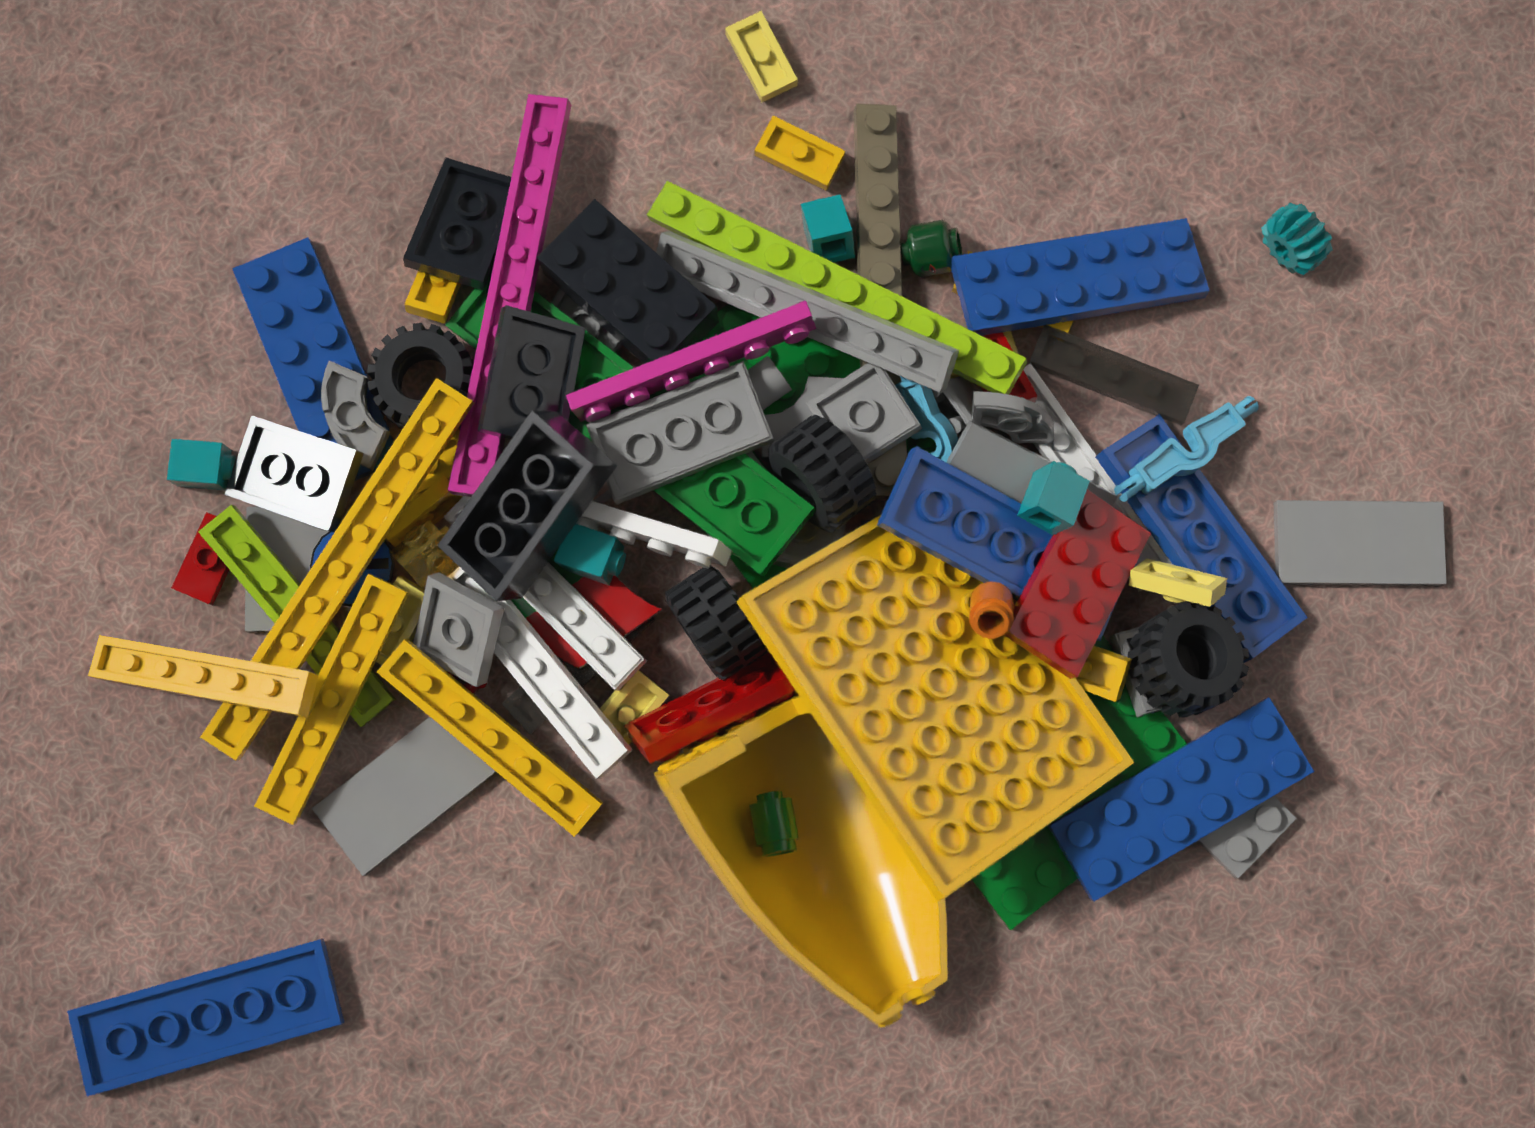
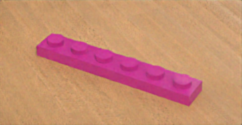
[566,300,816,422]

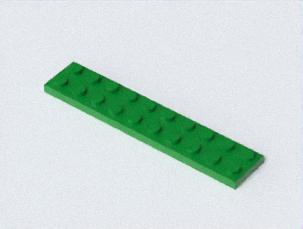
[445,267,816,577]

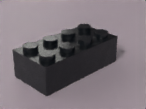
[537,199,719,364]
[438,410,617,601]

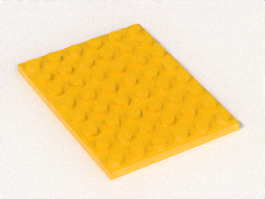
[737,515,1134,902]

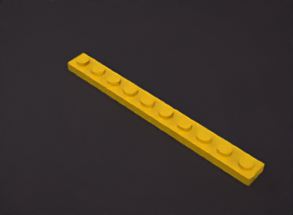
[200,378,474,761]

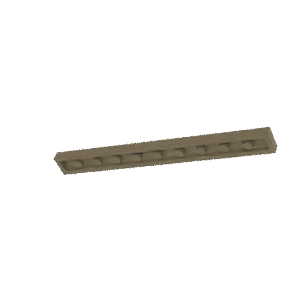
[853,103,907,500]

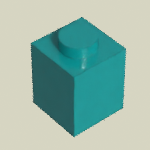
[801,194,855,263]
[167,439,236,491]
[1017,461,1090,535]
[554,524,626,586]

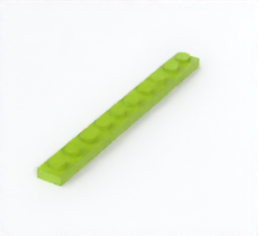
[647,181,1027,395]

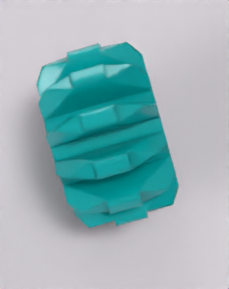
[1261,203,1333,275]

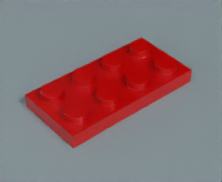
[1004,489,1151,679]
[624,652,795,764]

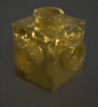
[390,519,459,591]

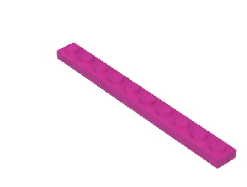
[448,94,572,497]

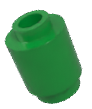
[749,791,799,857]

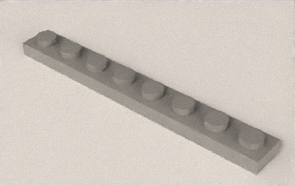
[656,231,959,392]

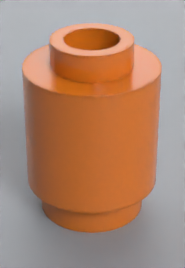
[969,582,1014,639]

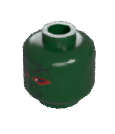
[900,220,963,277]

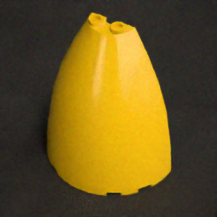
[654,690,948,1028]

